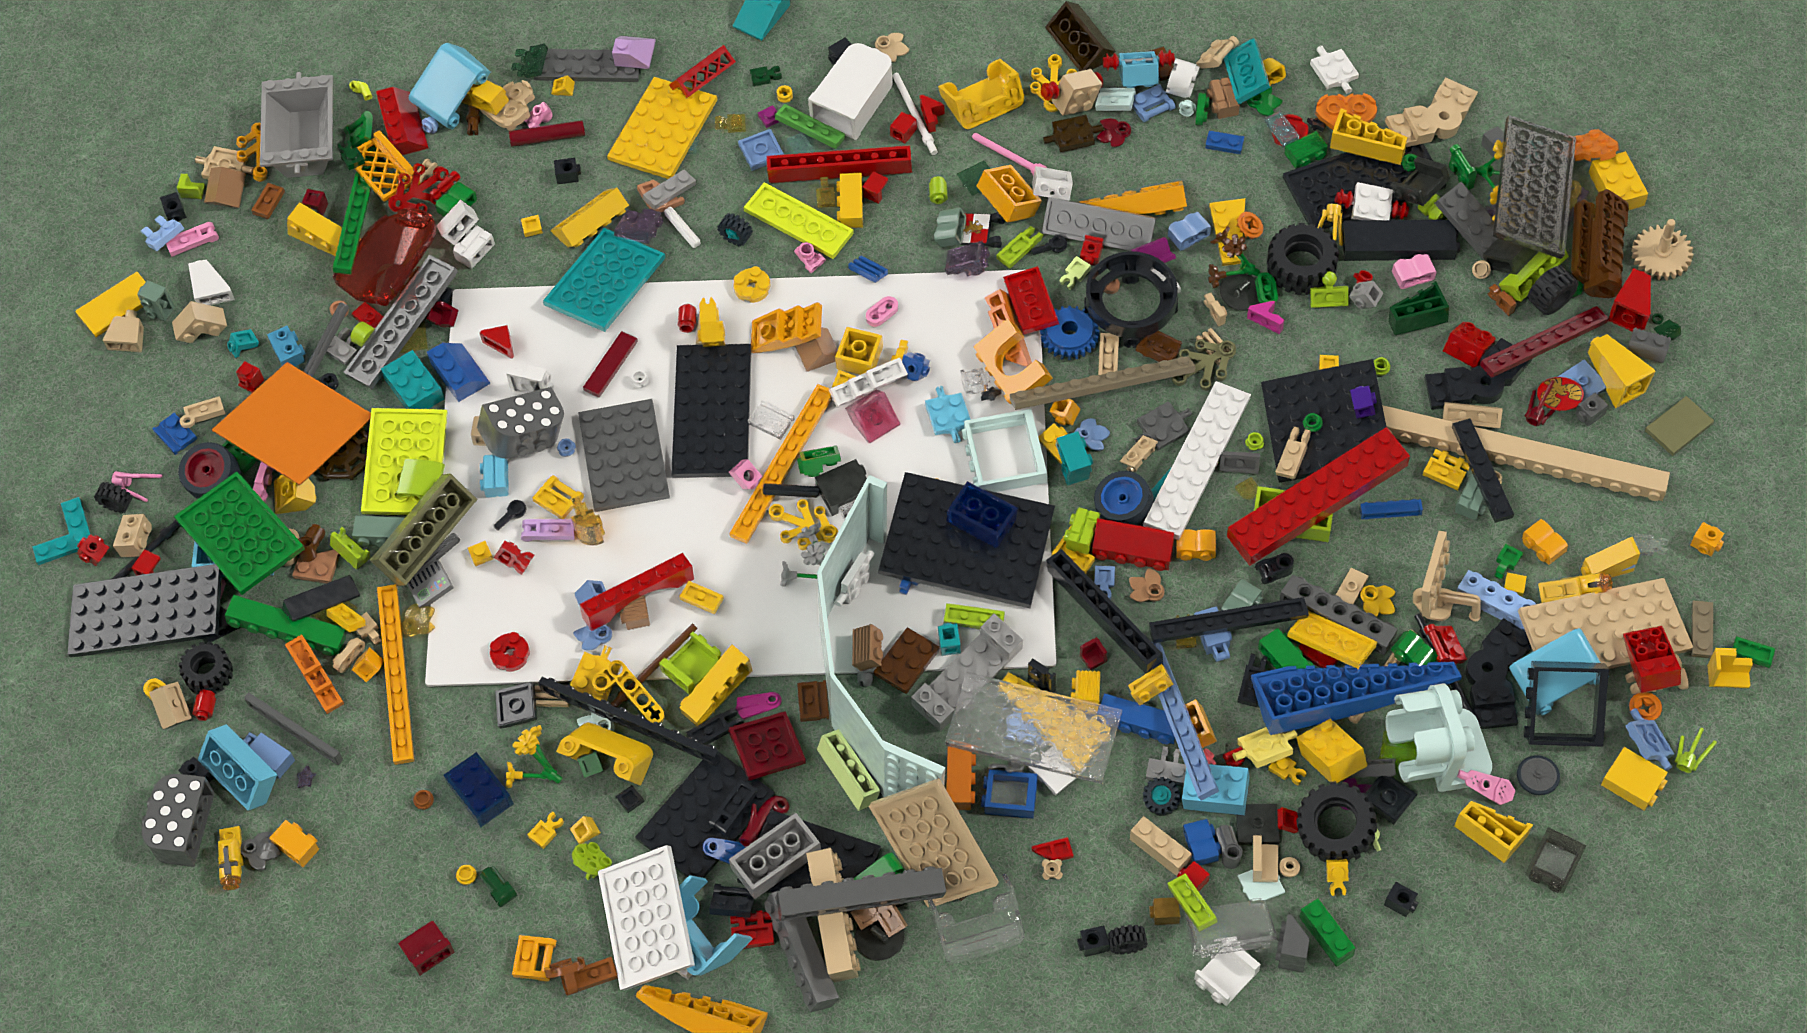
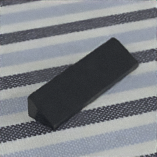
[282,575,360,622]

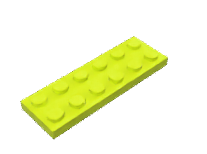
[744,182,854,259]

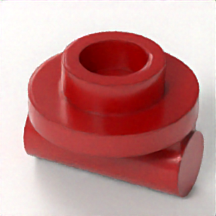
[1223,746,1245,767]

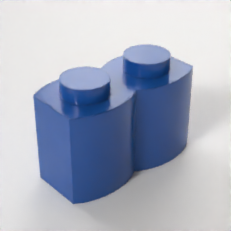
[1183,819,1222,866]

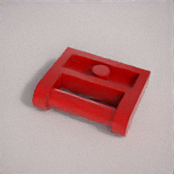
[1423,624,1467,664]

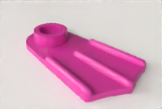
[736,692,782,719]

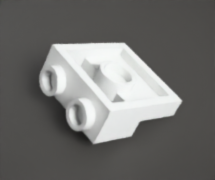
[506,365,554,395]

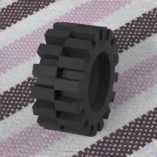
[94,482,132,513]
[1108,925,1148,955]

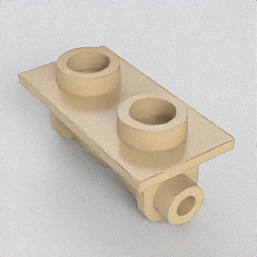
[1120,435,1158,472]

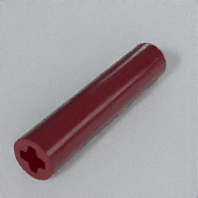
[509,120,585,147]

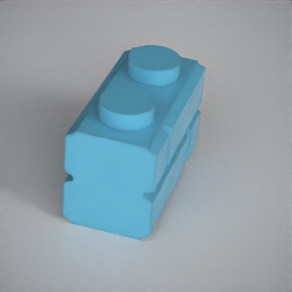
[480,455,509,498]

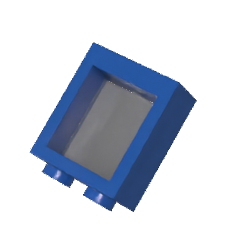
[981,769,1037,819]

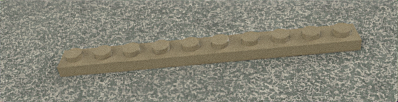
[1010,356,1195,410]

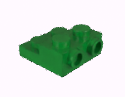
[797,445,841,477]

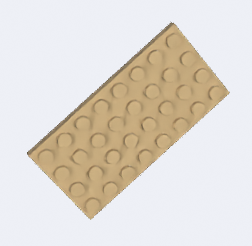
[1518,578,1693,669]

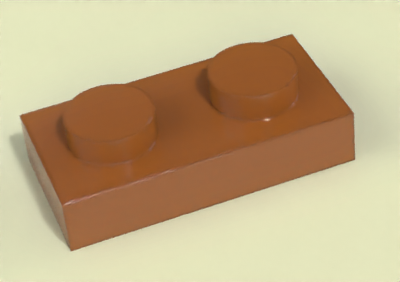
[251,183,285,219]
[574,957,618,992]

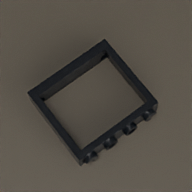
[1523,661,1609,747]

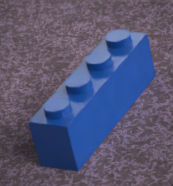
[1097,693,1176,744]

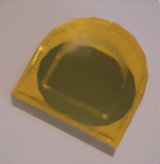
[1235,477,1258,499]

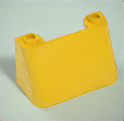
[938,59,1024,129]
[556,722,653,786]

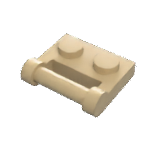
[1196,36,1239,69]

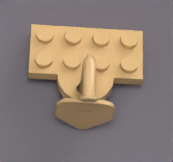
[1413,531,1481,622]

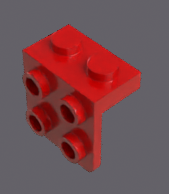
[1443,322,1496,368]

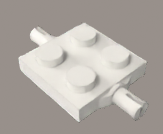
[1310,46,1359,94]
[834,549,874,607]

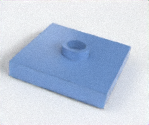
[738,129,784,171]
[1558,360,1606,401]

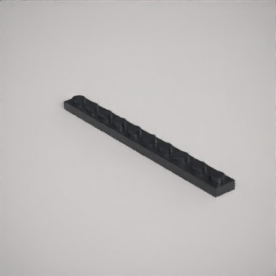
[538,676,720,766]

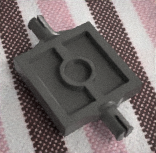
[1134,401,1192,450]

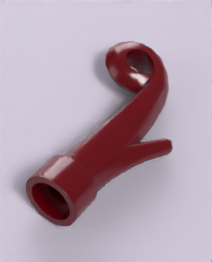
[739,796,789,847]

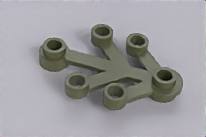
[1172,339,1236,390]

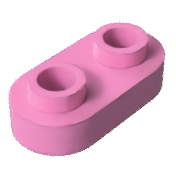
[866,296,898,327]

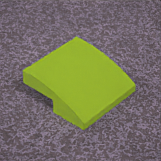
[397,459,445,500]

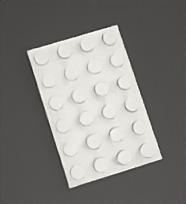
[598,845,695,991]

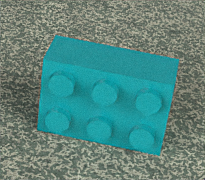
[381,350,445,409]

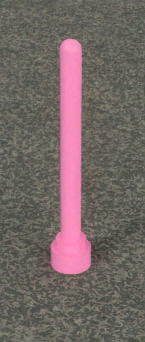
[972,133,1047,176]

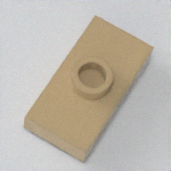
[1336,568,1369,604]

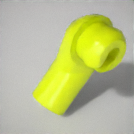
[349,80,373,101]

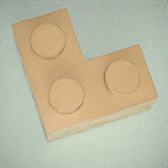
[172,301,227,343]

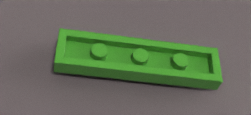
[775,104,845,149]

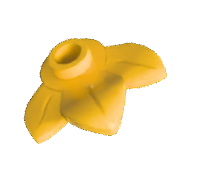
[1360,585,1396,617]

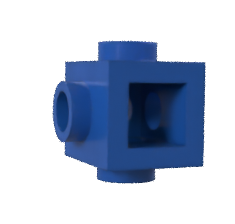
[902,352,930,381]

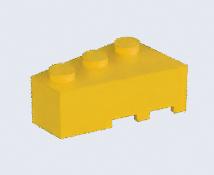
[1454,801,1533,863]

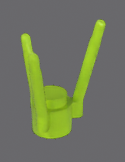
[1674,728,1717,773]

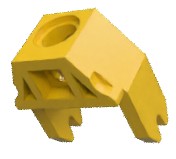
[698,297,725,347]

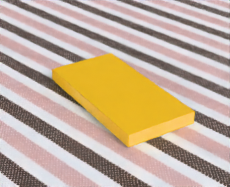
[75,272,146,337]
[1287,610,1377,669]

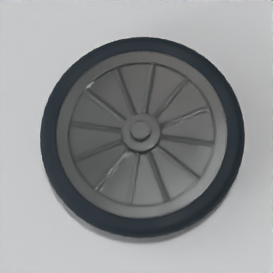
[1517,755,1560,795]

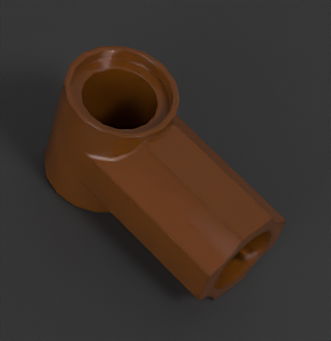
[298,524,326,562]

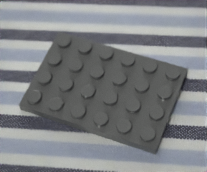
[578,399,670,512]

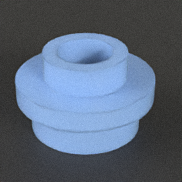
[422,117,439,134]

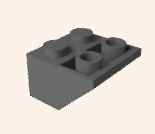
[1275,914,1310,973]

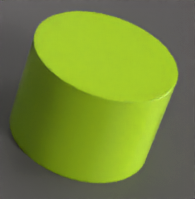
[350,322,375,347]

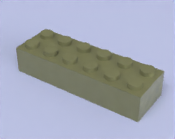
[370,473,478,586]

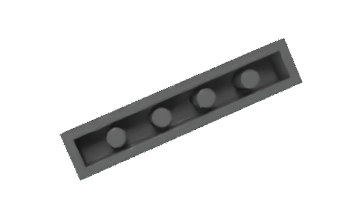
[1348,758,1397,778]

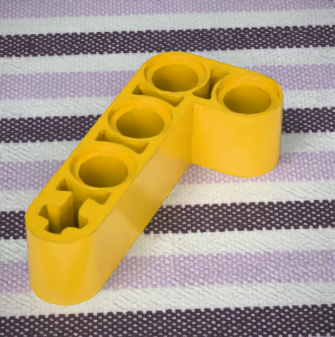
[592,660,664,724]

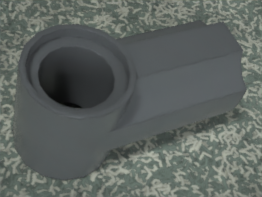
[1215,825,1242,869]

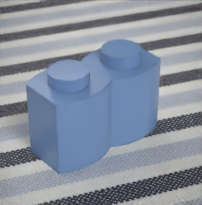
[1168,212,1211,251]

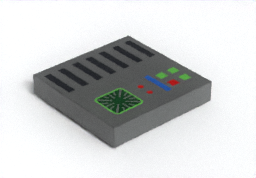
[407,558,454,610]

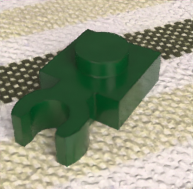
[750,66,782,87]
[338,140,365,171]

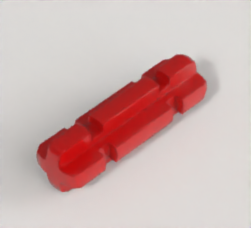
[430,171,461,200]

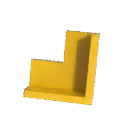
[1708,648,1753,688]

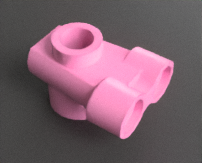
[524,102,552,128]
[794,242,826,273]

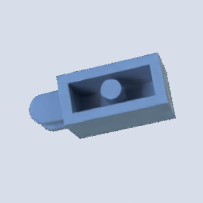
[1194,606,1232,662]
[243,732,295,779]

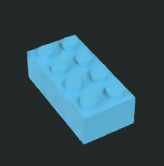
[198,724,277,811]

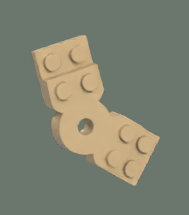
[1385,77,1478,147]

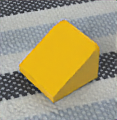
[551,75,575,96]
[570,816,601,844]

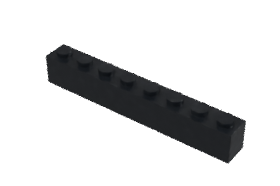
[1046,549,1163,674]

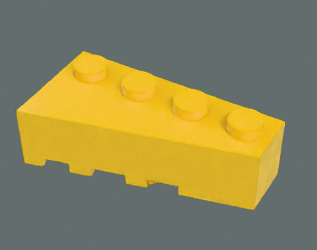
[462,80,509,115]
[1330,108,1408,165]
[287,202,361,256]

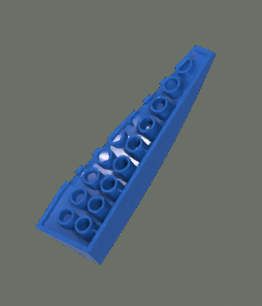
[1251,662,1462,735]

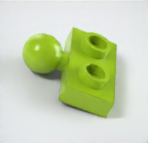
[1310,271,1348,308]

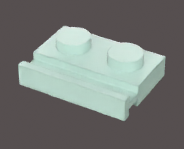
[1095,88,1136,111]

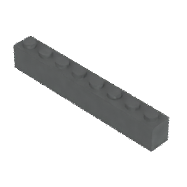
[775,866,946,921]

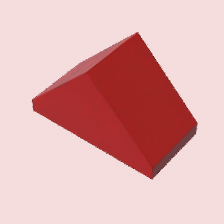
[479,325,514,359]

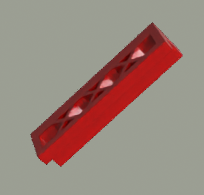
[669,45,736,98]

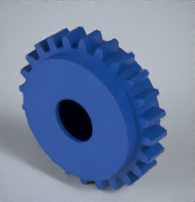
[1040,306,1099,360]

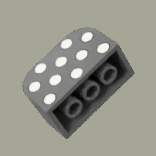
[477,387,564,459]
[142,774,215,867]

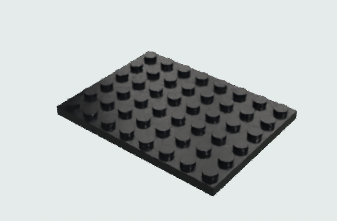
[878,472,1055,609]

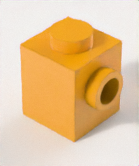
[1049,399,1080,426]

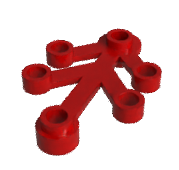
[388,163,449,215]

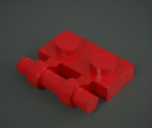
[730,910,775,949]

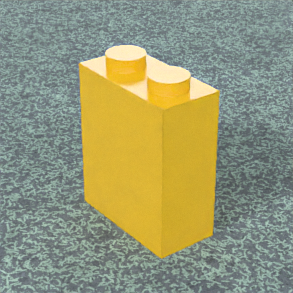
[1601,747,1668,811]

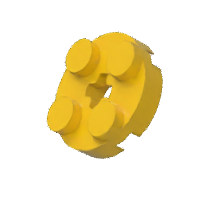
[734,266,771,303]

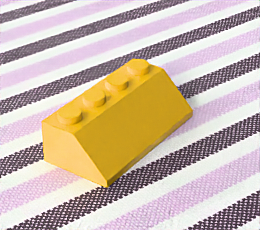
[550,187,629,248]

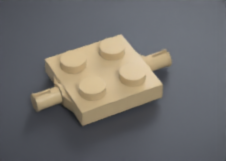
[195,146,254,180]

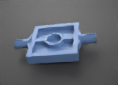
[1626,708,1674,771]

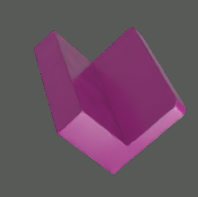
[1131,237,1176,263]

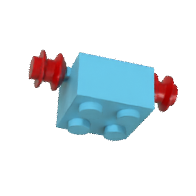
[1103,49,1175,88]

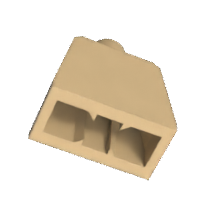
[103,310,144,352]

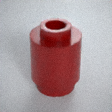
[677,304,697,333]
[193,690,216,721]

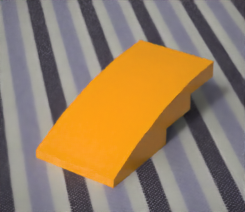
[751,302,822,353]

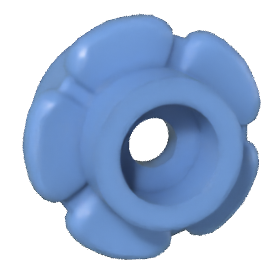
[557,438,576,456]

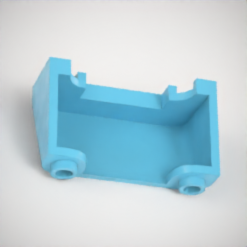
[409,43,491,130]
[1509,628,1609,715]

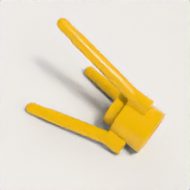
[1317,204,1343,246]

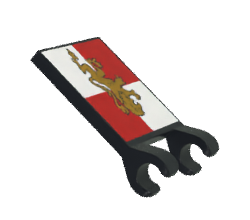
[960,212,1005,248]

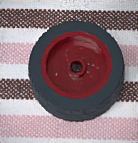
[178,442,241,499]

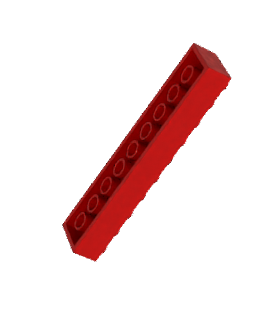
[1227,427,1410,566]

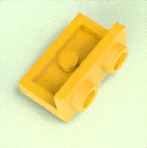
[1038,423,1068,465]
[1128,664,1173,705]

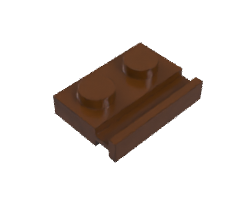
[797,680,829,722]

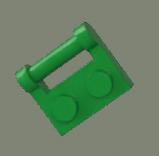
[343,111,373,148]
[1449,144,1477,190]

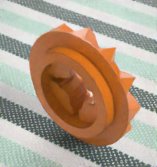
[1236,212,1263,240]
[1629,692,1662,720]

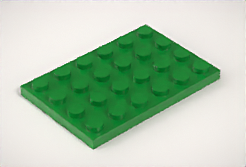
[174,472,305,595]

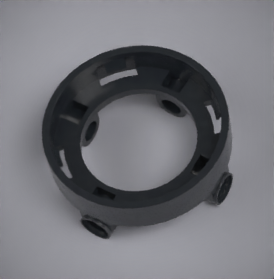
[1084,251,1178,348]

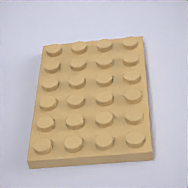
[869,778,999,908]

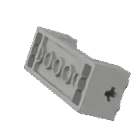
[911,614,1023,731]

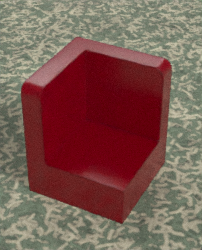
[301,189,328,216]
[426,301,459,328]
[1080,637,1107,670]

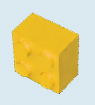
[835,327,883,375]

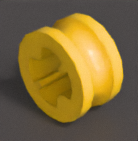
[777,85,793,103]

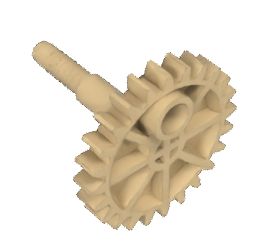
[1631,219,1693,281]

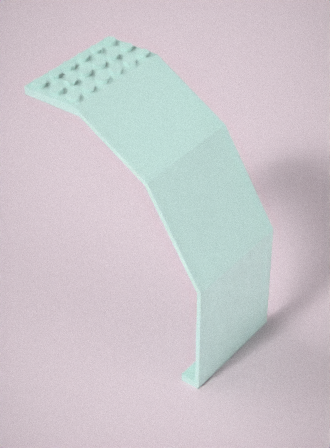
[817,475,945,797]

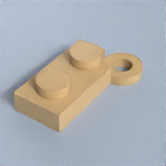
[180,396,225,428]

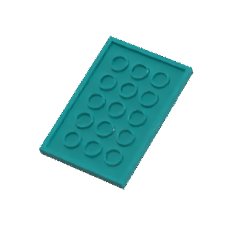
[543,228,665,332]

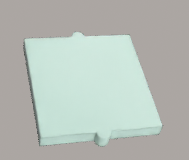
[1238,870,1285,906]

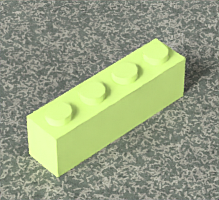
[817,729,880,811]

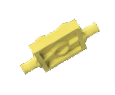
[1233,727,1297,768]

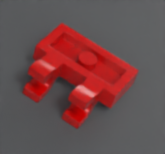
[493,541,534,575]

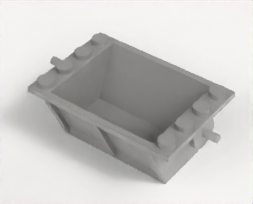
[260,72,333,178]

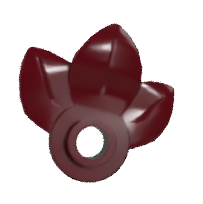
[1097,118,1131,147]

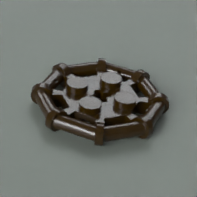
[317,427,369,481]

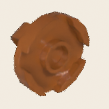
[544,956,586,996]

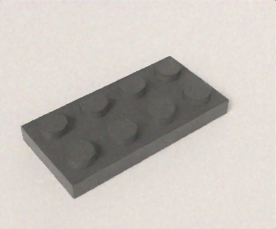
[1434,182,1504,259]

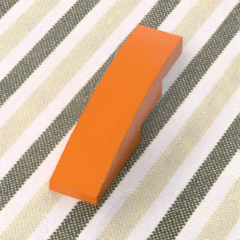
[285,635,344,714]

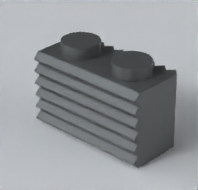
[1627,328,1671,363]

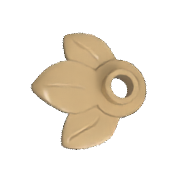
[875,33,909,62]

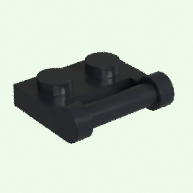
[709,883,755,918]

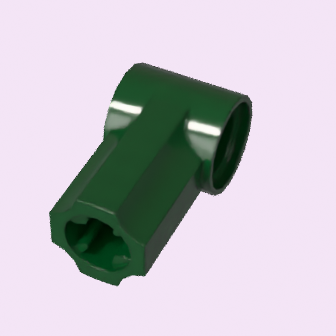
[479,866,518,908]

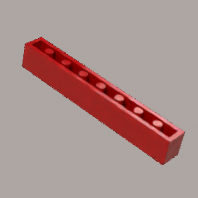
[767,145,912,183]

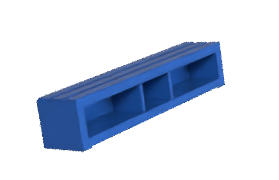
[1360,499,1423,519]

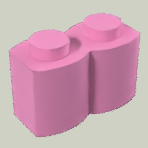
[1392,254,1436,289]

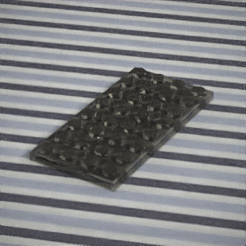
[1493,115,1576,259]

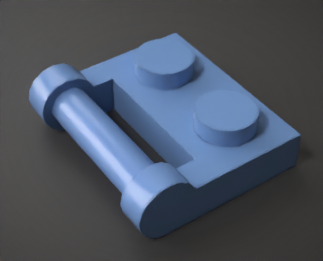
[1132,84,1175,123]

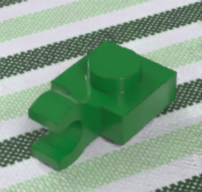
[1494,544,1523,580]

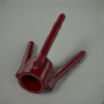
[1525,380,1556,427]

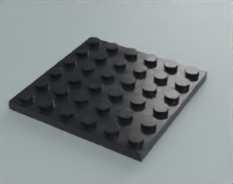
[1261,359,1387,483]

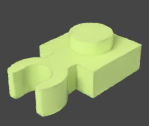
[1060,256,1092,290]

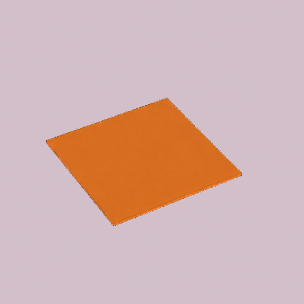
[212,362,371,485]

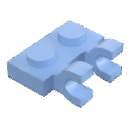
[141,215,184,251]

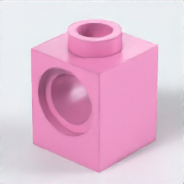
[729,459,763,490]

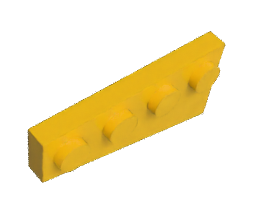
[1209,198,1245,266]

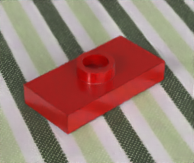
[351,302,384,328]

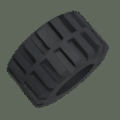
[1528,265,1578,315]
[179,642,233,694]

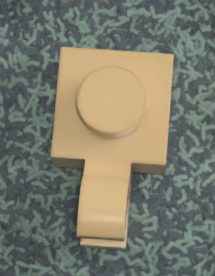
[356,612,382,645]

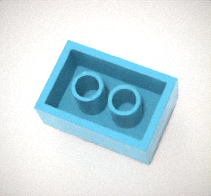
[1182,764,1250,815]

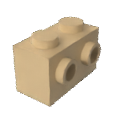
[113,514,152,557]

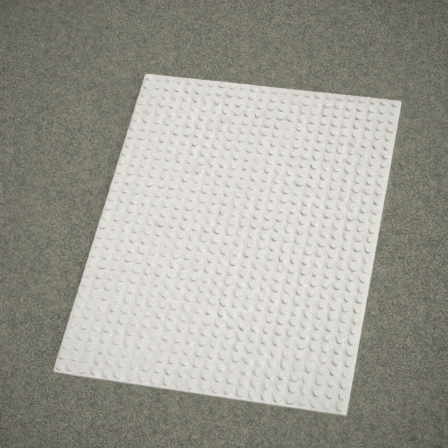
[425,270,1056,687]

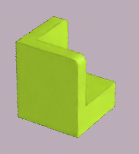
[177,173,205,199]

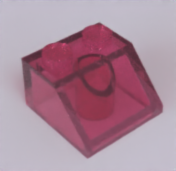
[845,389,901,443]

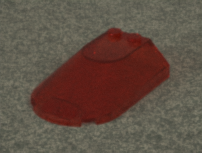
[333,208,436,306]

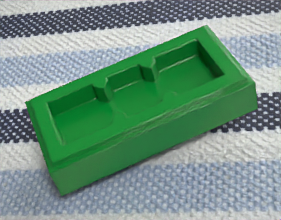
[222,440,258,474]
[1732,636,1776,668]

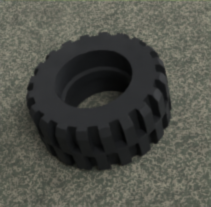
[1266,223,1339,295]
[1296,781,1377,863]

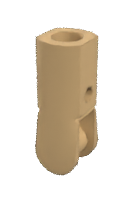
[417,159,438,183]

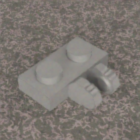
[326,327,358,366]
[1146,746,1186,786]

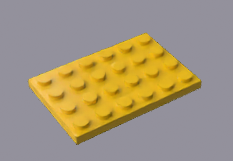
[607,77,718,179]

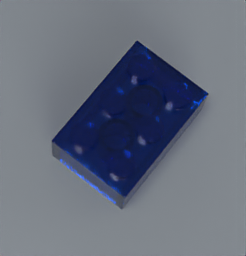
[947,481,1018,548]
[443,752,514,828]

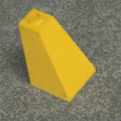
[1587,334,1656,408]

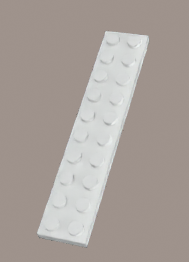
[1143,381,1251,540]

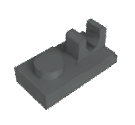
[1220,451,1260,474]

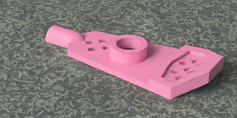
[1457,770,1515,805]

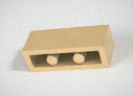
[1130,816,1192,876]

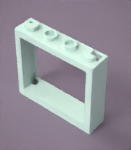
[961,409,1047,492]

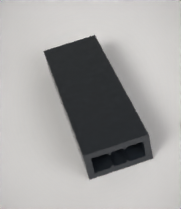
[1342,220,1460,261]

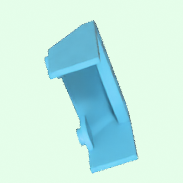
[679,875,752,976]

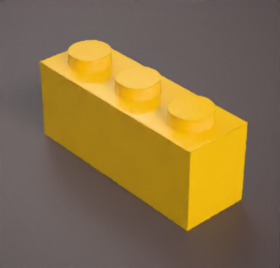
[837,173,863,228]

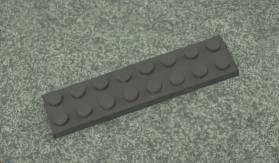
[343,255,458,389]

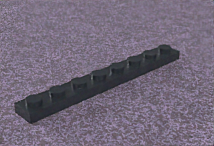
[1149,597,1309,643]

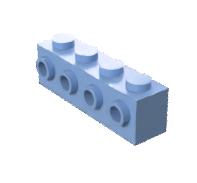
[1456,570,1536,632]

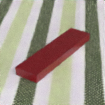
[583,331,638,398]

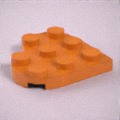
[1315,93,1377,130]
[1556,129,1619,161]

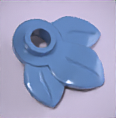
[1075,418,1110,450]
[573,624,612,650]

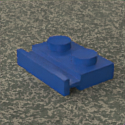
[152,413,197,455]

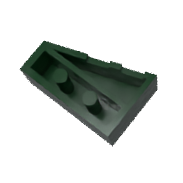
[1388,281,1450,335]

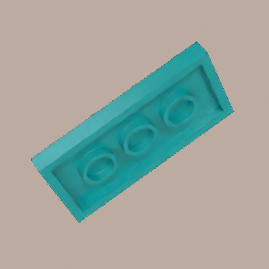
[1224,38,1270,104]

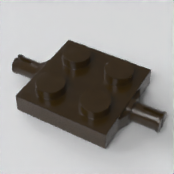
[1043,115,1104,153]

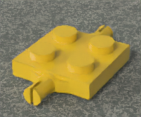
[570,645,621,710]

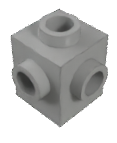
[1349,281,1383,309]

